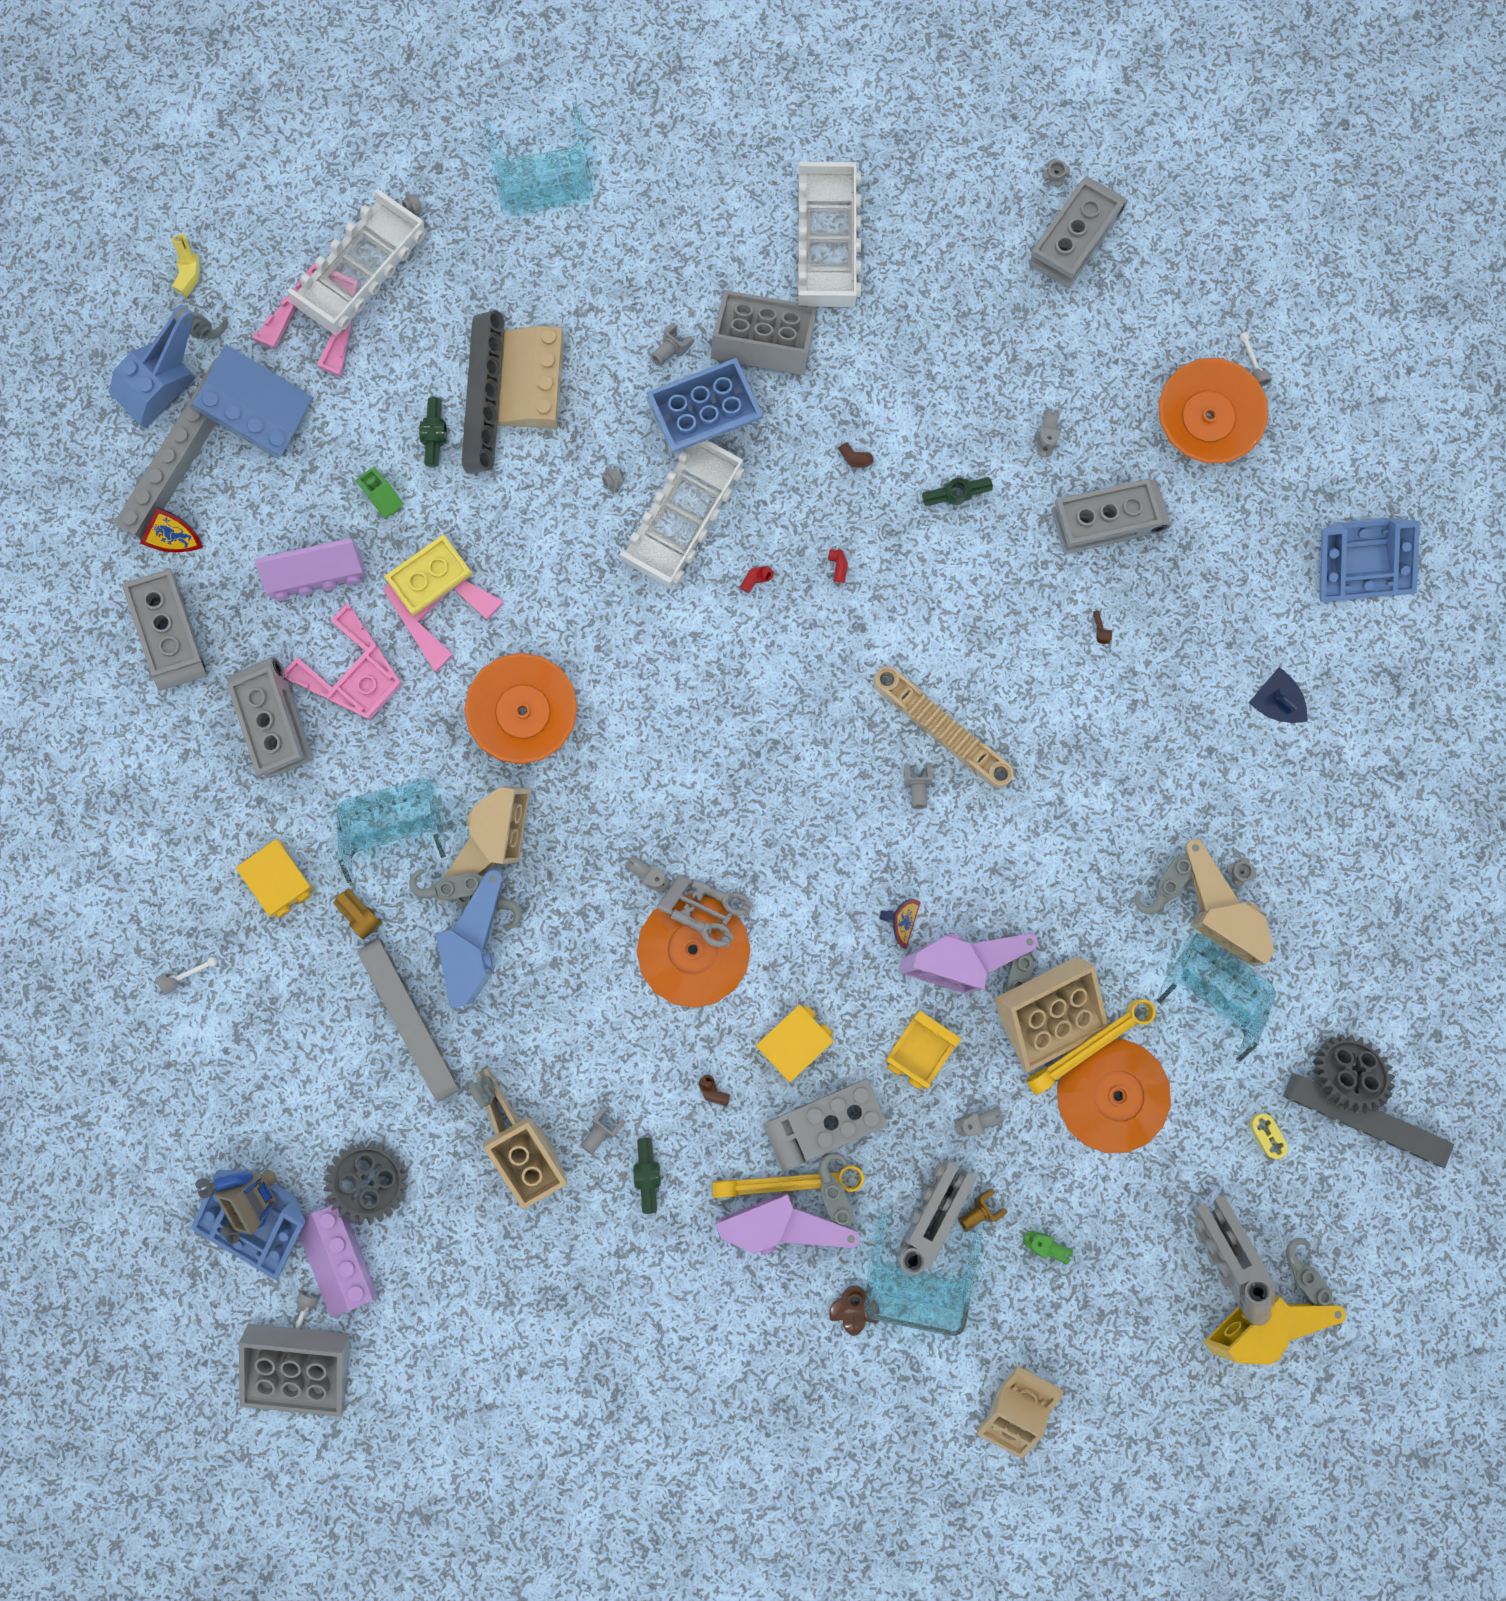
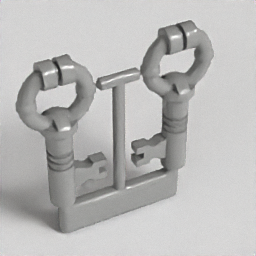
[657,875,753,947]

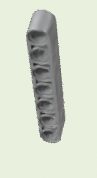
[357,938,461,1102]

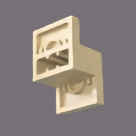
[976,1366,1064,1459]

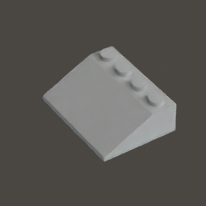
[710,290,817,375]
[239,1324,350,1417]

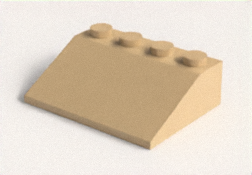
[497,326,564,429]
[995,956,1108,1073]

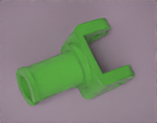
[1023,1231,1073,1265]

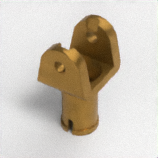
[958,1188,1008,1232]

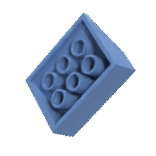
[190,344,312,459]
[647,358,763,453]

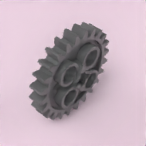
[1312,1034,1395,1114]
[323,1141,408,1225]

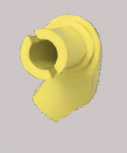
[171,234,200,297]

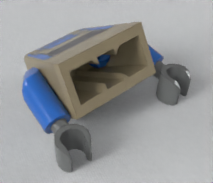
[195,1170,277,1244]

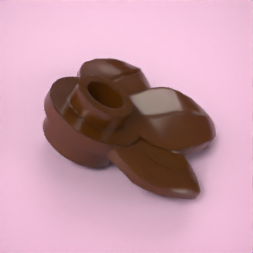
[829,1285,880,1336]

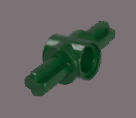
[419,396,447,468]
[922,477,993,506]
[633,1137,661,1214]

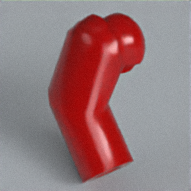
[828,548,848,583]

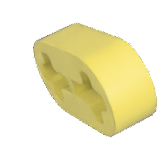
[1250,1113,1288,1159]

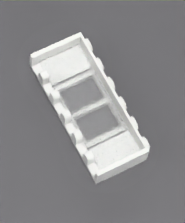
[798,162,861,307]
[287,189,425,336]
[619,440,745,589]

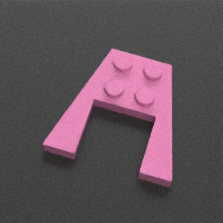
[252,263,359,377]
[383,580,504,673]
[284,603,403,720]

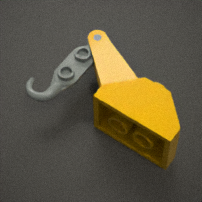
[1203,1238,1346,1365]

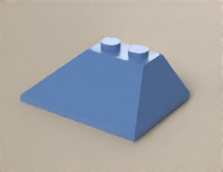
[1320,518,1420,602]
[190,1170,306,1281]

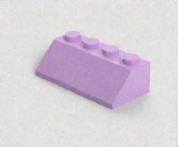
[254,538,367,601]
[299,1205,378,1318]

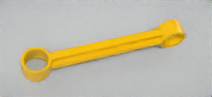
[1026,999,1156,1095]
[712,1165,864,1198]

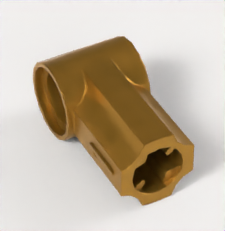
[333,889,383,940]

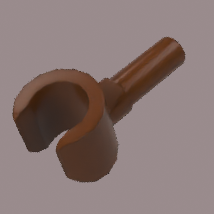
[1093,610,1112,644]

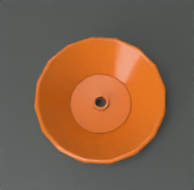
[1158,358,1269,464]
[464,653,578,764]
[637,894,751,1008]
[1057,1038,1171,1153]

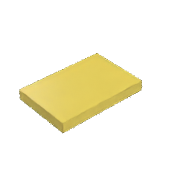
[384,534,473,617]

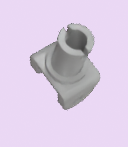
[650,323,694,366]
[1036,409,1061,457]
[904,764,933,809]
[625,855,670,892]
[580,1105,626,1155]
[954,1107,1004,1136]

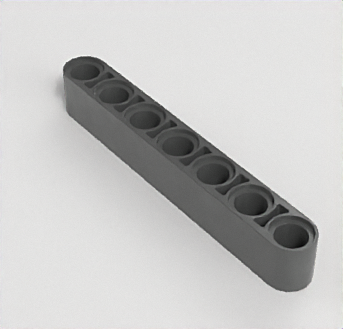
[462,310,504,474]
[1283,1073,1454,1168]

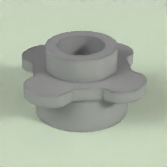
[1042,159,1070,186]
[402,191,422,215]
[602,467,623,494]
[1227,857,1257,886]

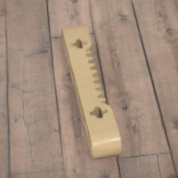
[874,666,1014,789]

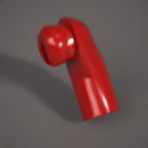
[739,566,774,593]

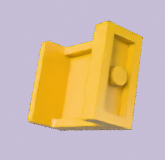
[235,839,315,918]
[755,1004,834,1083]
[885,1010,961,1090]

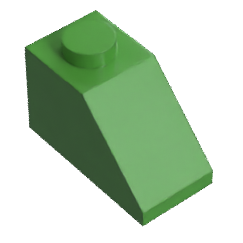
[355,466,404,518]

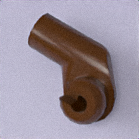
[838,442,874,468]
[699,1075,730,1106]

